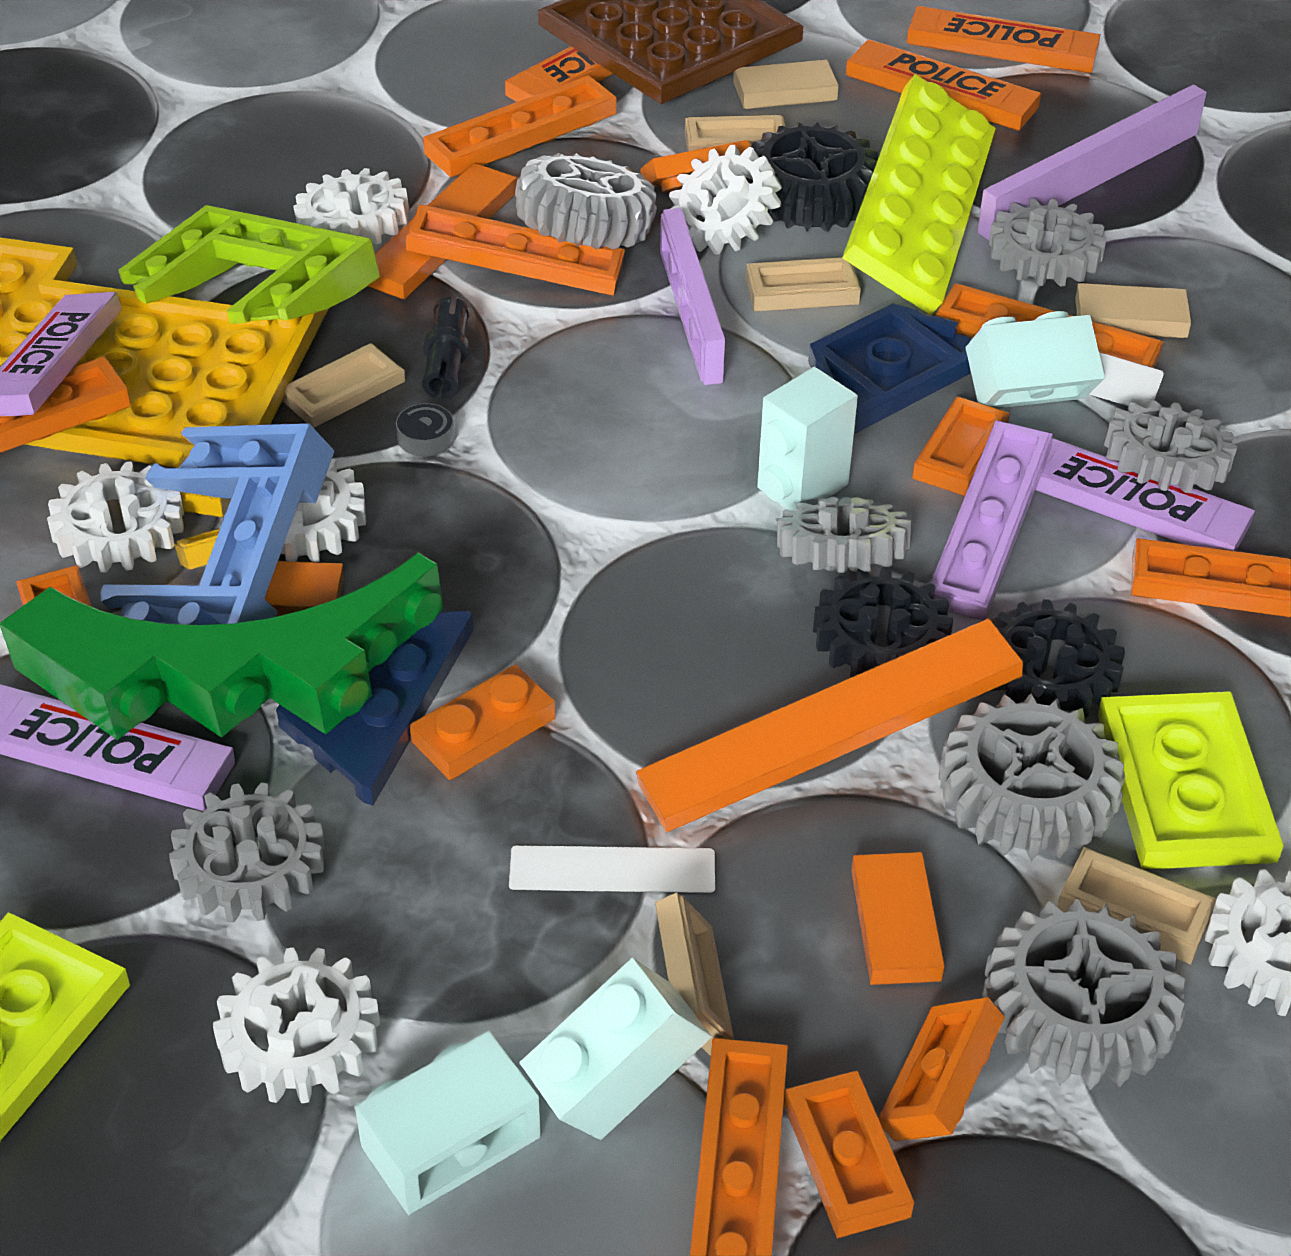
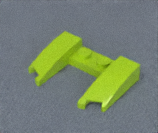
[118,205,380,324]

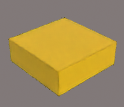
[174,528,220,570]

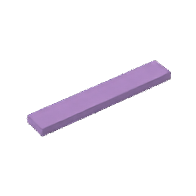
[978,84,1207,240]

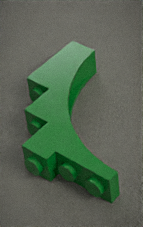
[0,553,444,740]

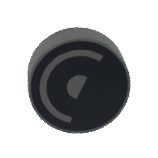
[396,403,455,457]

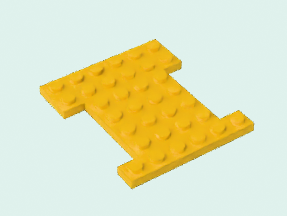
[0,237,328,517]

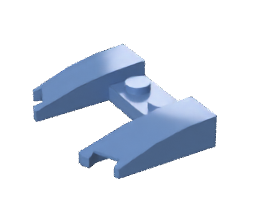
[100,423,334,625]

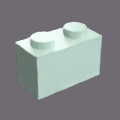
[965,311,1105,409]
[757,367,858,510]
[519,957,713,1140]
[355,1031,541,1216]

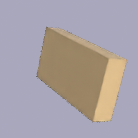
[733,60,839,109]
[685,115,785,152]
[745,257,861,312]
[1075,283,1191,338]
[282,343,405,428]
[1057,847,1217,965]
[655,892,734,1056]

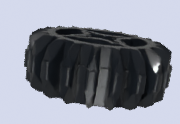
[745,122,878,232]

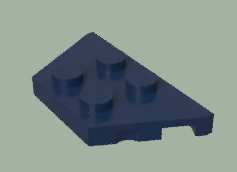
[808,303,973,434]
[276,611,473,805]

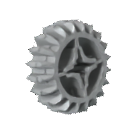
[515,153,657,250]
[939,693,1125,862]
[983,898,1186,1091]

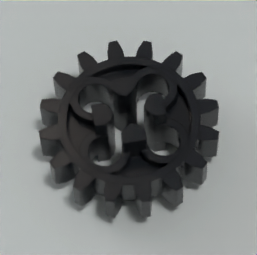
[813,567,953,678]
[990,599,1125,718]

